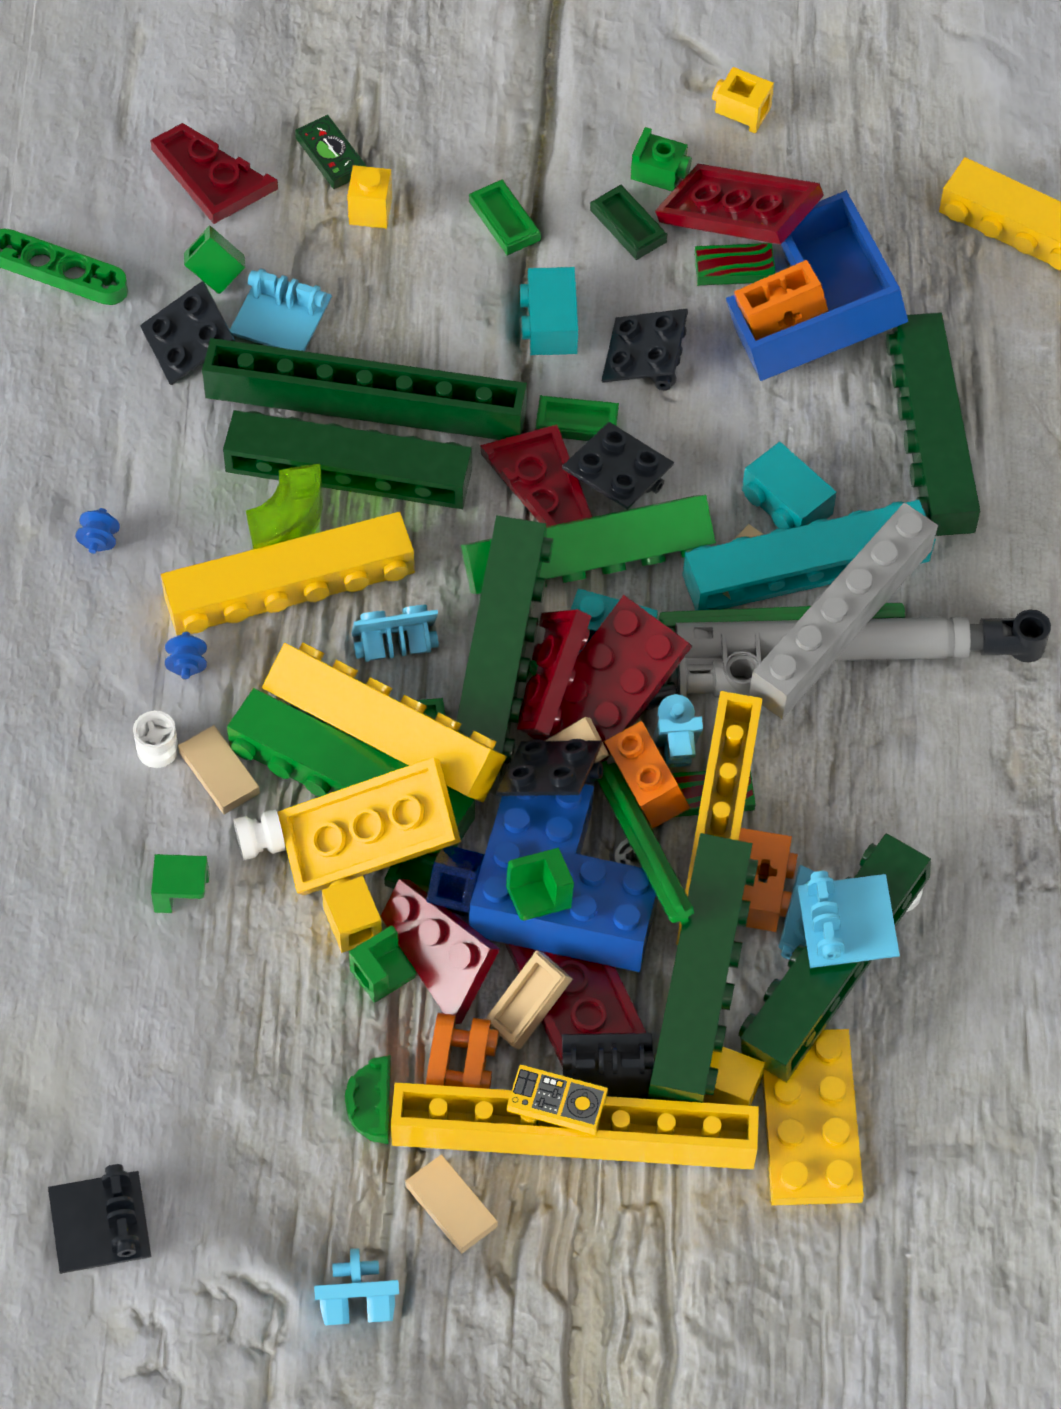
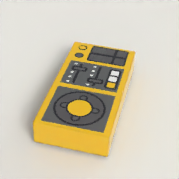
[507,1064,608,1135]

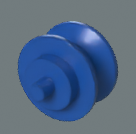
[75,508,120,554]
[165,632,207,679]

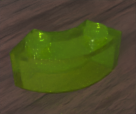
[246,463,323,550]

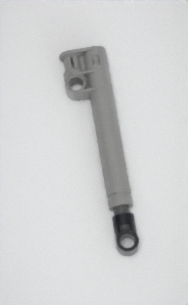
[675,609,1051,697]

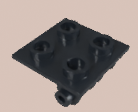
[140,281,235,385]
[601,308,688,391]
[562,422,674,510]
[496,739,603,796]
[562,1033,654,1099]
[48,1164,152,1274]

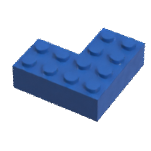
[726,190,908,381]
[469,784,658,972]

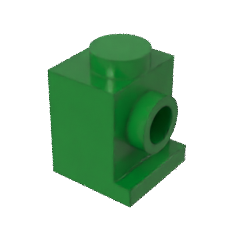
[631,127,692,192]

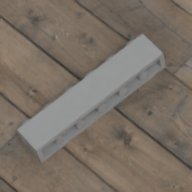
[749,502,938,720]

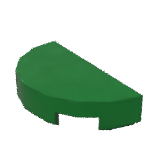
[344,1055,391,1144]

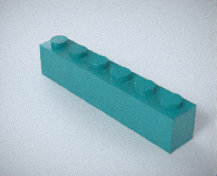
[682,500,936,610]

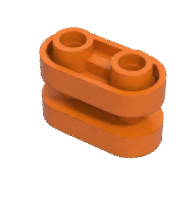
[426,1013,499,1089]

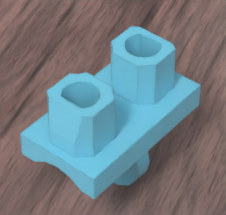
[653,694,703,768]
[314,1248,399,1325]

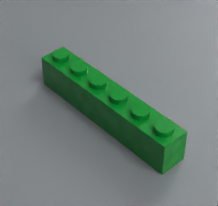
[461,495,716,594]
[227,688,475,858]

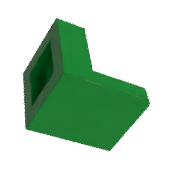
[184,225,245,294]
[506,847,574,921]
[151,854,210,913]
[349,925,417,1003]

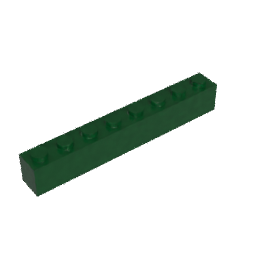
[202,338,527,440]

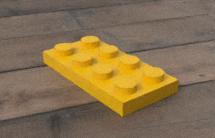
[277,757,461,895]
[762,1029,864,1206]

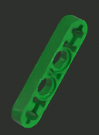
[0,228,128,305]

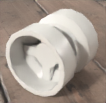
[133,710,179,768]
[233,809,285,861]

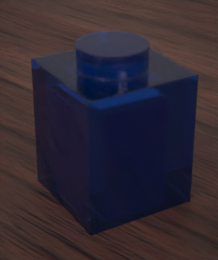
[426,846,485,913]

